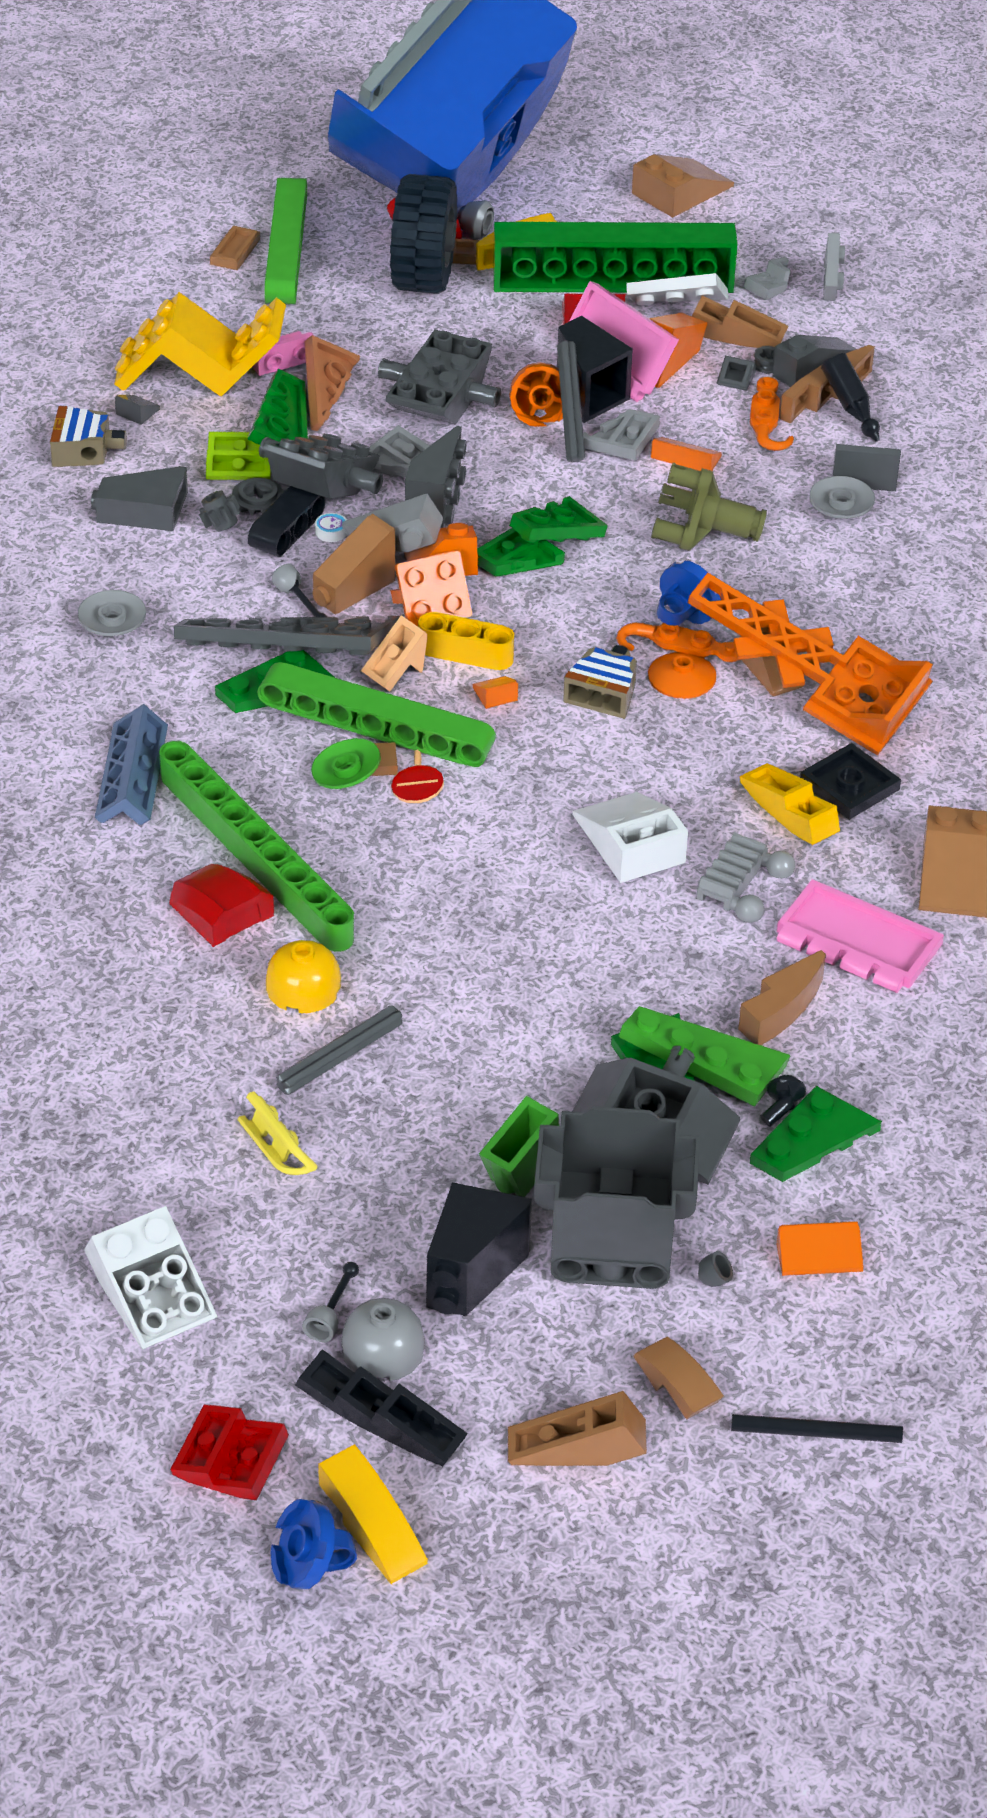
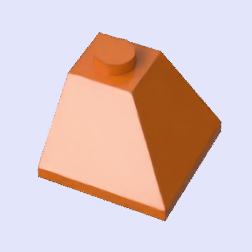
[404,523,478,576]

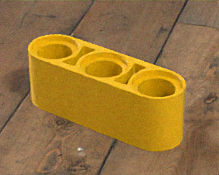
[418,612,514,670]

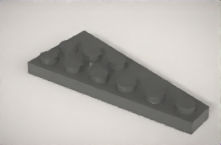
[174,616,400,655]

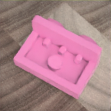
[252,331,313,376]

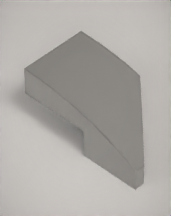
[744,257,790,300]

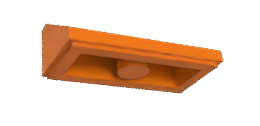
[651,437,722,471]
[776,1221,863,1276]

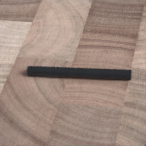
[731,1414,903,1443]

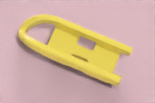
[237,1091,317,1175]

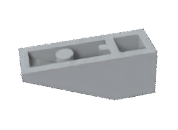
[341,493,443,552]

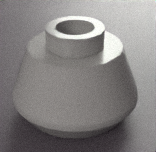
[457,200,494,240]

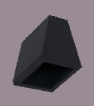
[557,315,633,423]
[426,1182,532,1316]

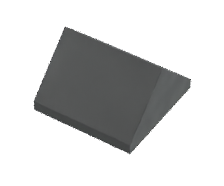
[833,444,901,492]

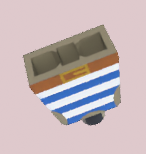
[50,406,127,467]
[563,645,637,719]

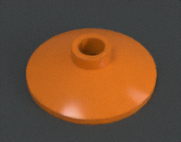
[648,652,716,699]

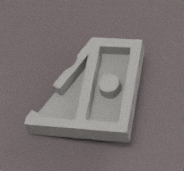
[583,409,660,461]

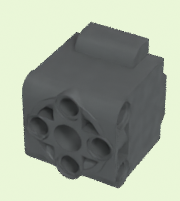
[534,1106,700,1289]

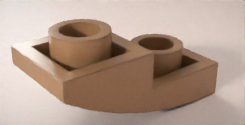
[633,1336,724,1420]

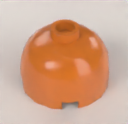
[509,362,563,427]

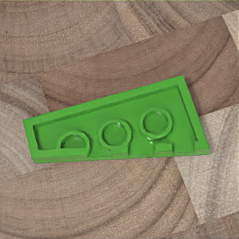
[619,1006,790,1107]

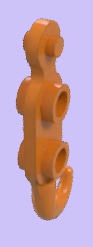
[750,377,794,451]
[616,622,738,662]

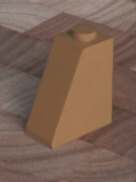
[312,514,395,615]

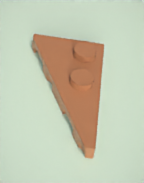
[304,335,360,431]

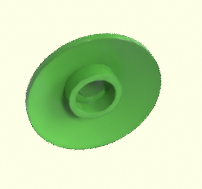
[311,738,381,789]

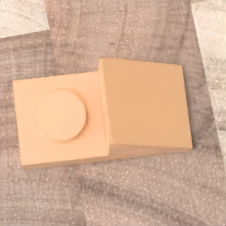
[361,615,428,692]

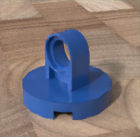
[657,560,721,626]
[270,1499,357,1590]

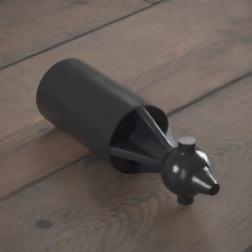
[821,353,880,442]

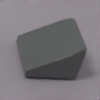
[717,355,756,391]
[115,395,160,425]

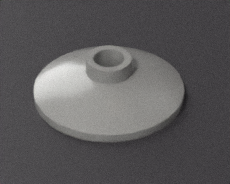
[810,476,875,519]
[78,590,146,636]

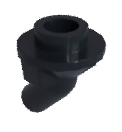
[760,1075,806,1127]

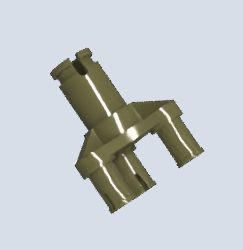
[651,463,767,551]

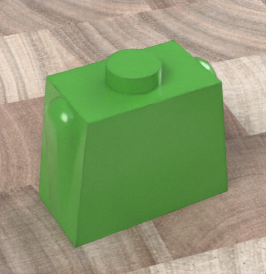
[479,1096,559,1197]

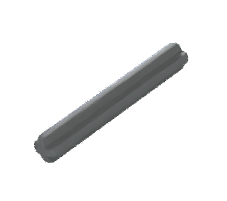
[557,340,585,462]
[276,1005,402,1095]

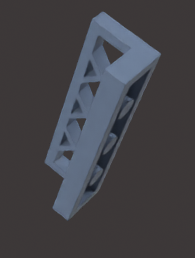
[95,704,168,825]

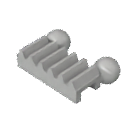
[696,833,795,923]

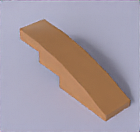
[780,345,875,423]

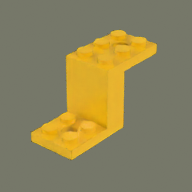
[114,292,286,396]

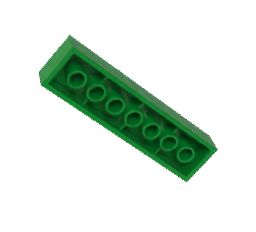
[493,222,738,293]

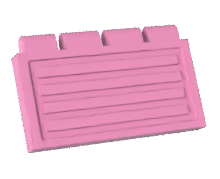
[570,281,679,402]
[777,879,944,993]

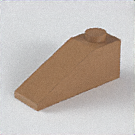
[508,1391,647,1466]

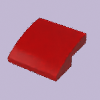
[170,1404,289,1501]

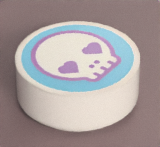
[315,513,347,542]

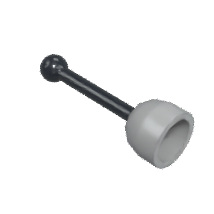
[272,564,327,617]
[302,1262,359,1343]

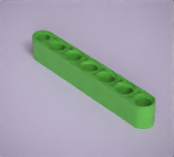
[265,178,307,304]
[257,662,496,767]

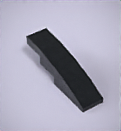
[295,1349,468,1467]

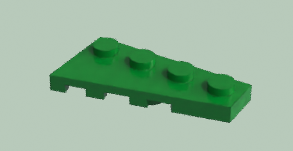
[247,368,308,445]

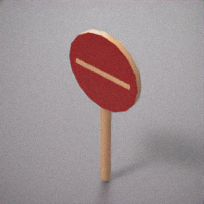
[391,750,444,803]

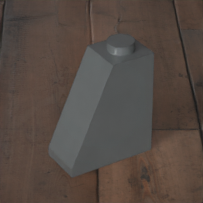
[91,466,188,531]

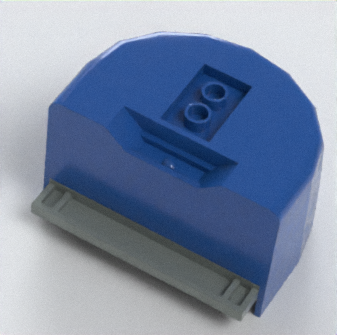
[328,0,577,214]

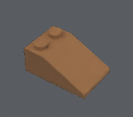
[632,154,734,218]
[919,805,987,918]

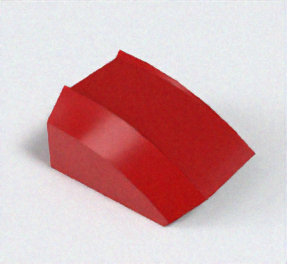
[169,864,274,947]

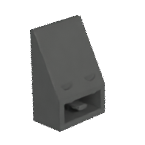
[405,426,467,528]

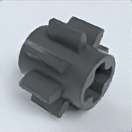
[199,491,240,532]

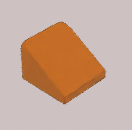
[473,676,518,709]

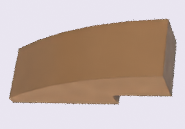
[692,295,789,348]
[738,950,826,1045]

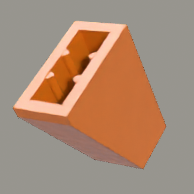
[649,313,707,388]

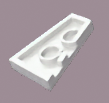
[627,273,728,305]

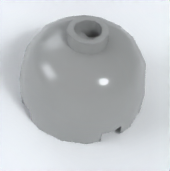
[341,1298,425,1381]

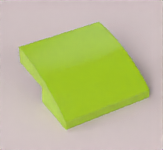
[206,432,271,480]

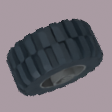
[390,174,457,294]

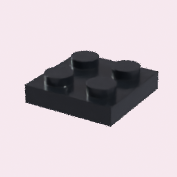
[800,742,901,820]

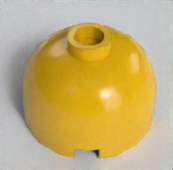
[266,940,341,1013]

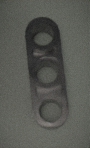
[248,486,326,557]

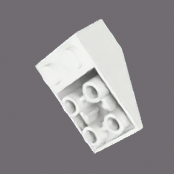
[573,792,688,883]
[84,1206,218,1350]

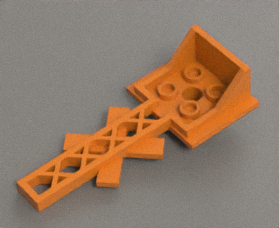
[688,573,933,755]

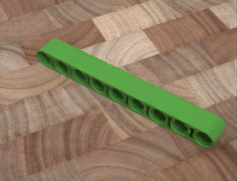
[159,741,354,952]

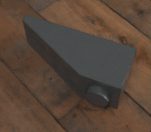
[773,335,856,387]

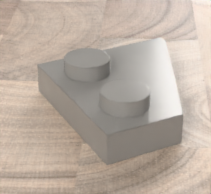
[823,233,845,301]
[369,425,430,478]

